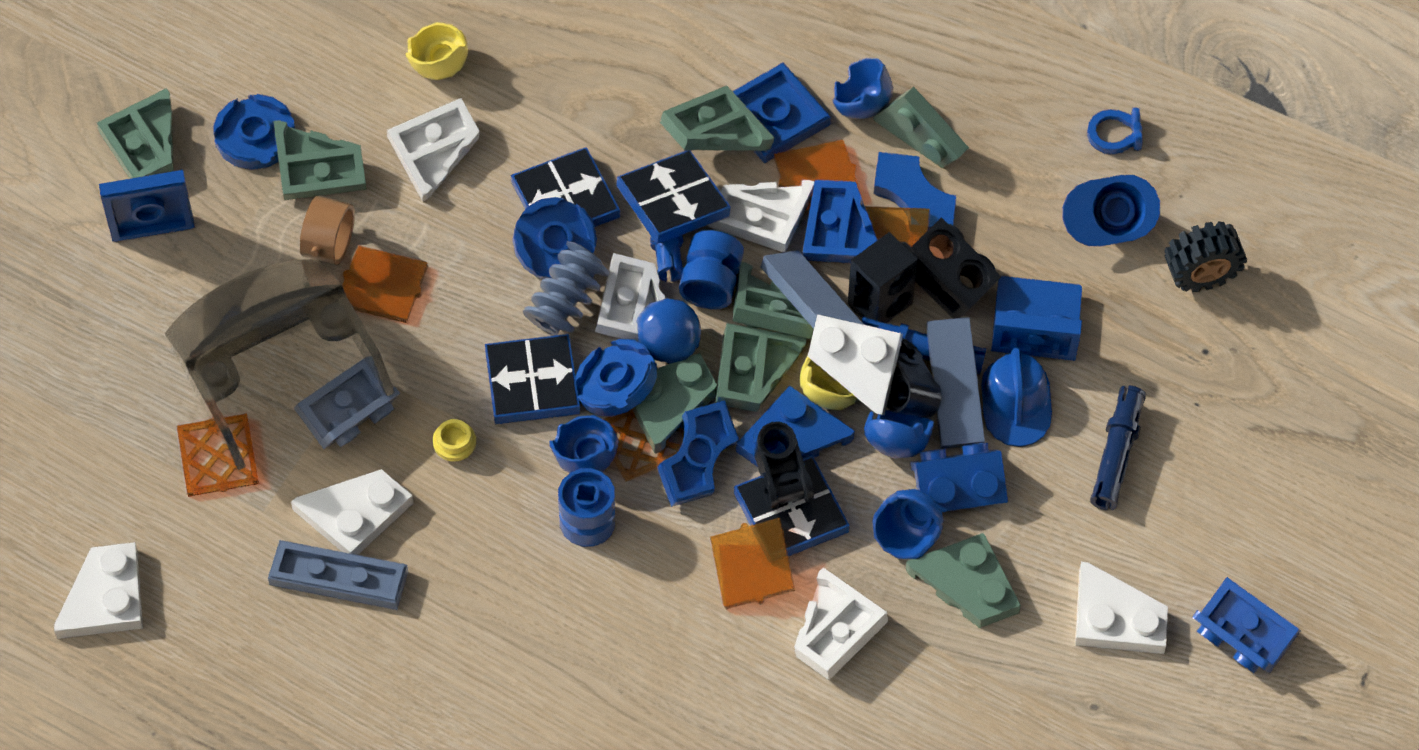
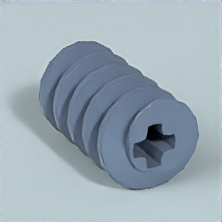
[523,241,610,335]

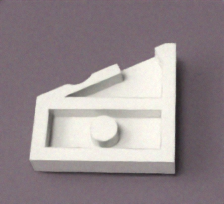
[387,98,480,202]
[708,180,815,252]
[595,253,665,341]
[808,314,903,415]
[291,469,413,555]
[54,542,143,639]
[1075,562,1168,654]
[794,568,888,680]

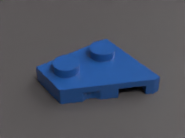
[802,180,877,263]
[736,386,855,467]

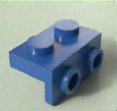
[910,443,1008,512]
[1192,577,1301,674]

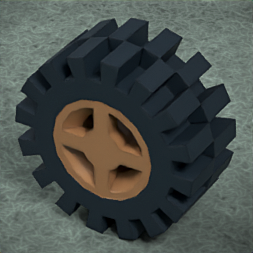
[1164,221,1247,292]

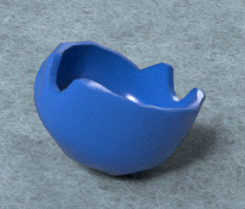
[833,58,893,119]
[636,298,701,364]
[864,410,934,459]
[549,415,618,473]
[872,489,944,559]

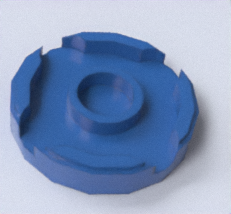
[213,94,295,170]
[512,197,597,279]
[575,339,657,417]

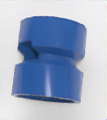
[679,230,744,310]
[558,468,615,547]

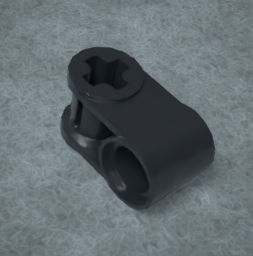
[886,338,941,418]
[754,421,814,511]

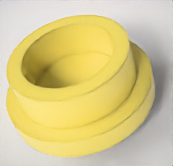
[433,419,476,461]

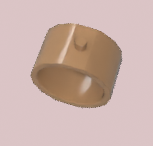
[300,196,355,265]

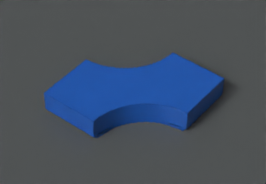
[873,152,956,235]
[657,400,739,507]

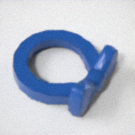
[1087,107,1143,154]

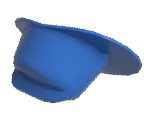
[1062,175,1160,247]
[981,348,1052,447]

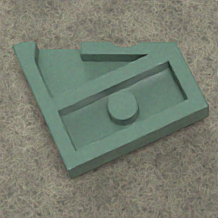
[660,85,774,151]
[873,87,969,168]
[97,88,174,179]
[274,120,367,200]
[733,262,814,339]
[715,323,807,412]
[632,353,717,454]
[906,533,1021,628]

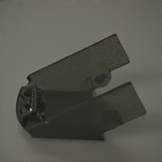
[165,259,395,471]

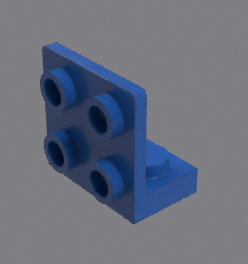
[991,276,1082,361]

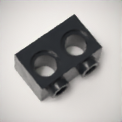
[911,217,1001,319]
[847,232,918,324]

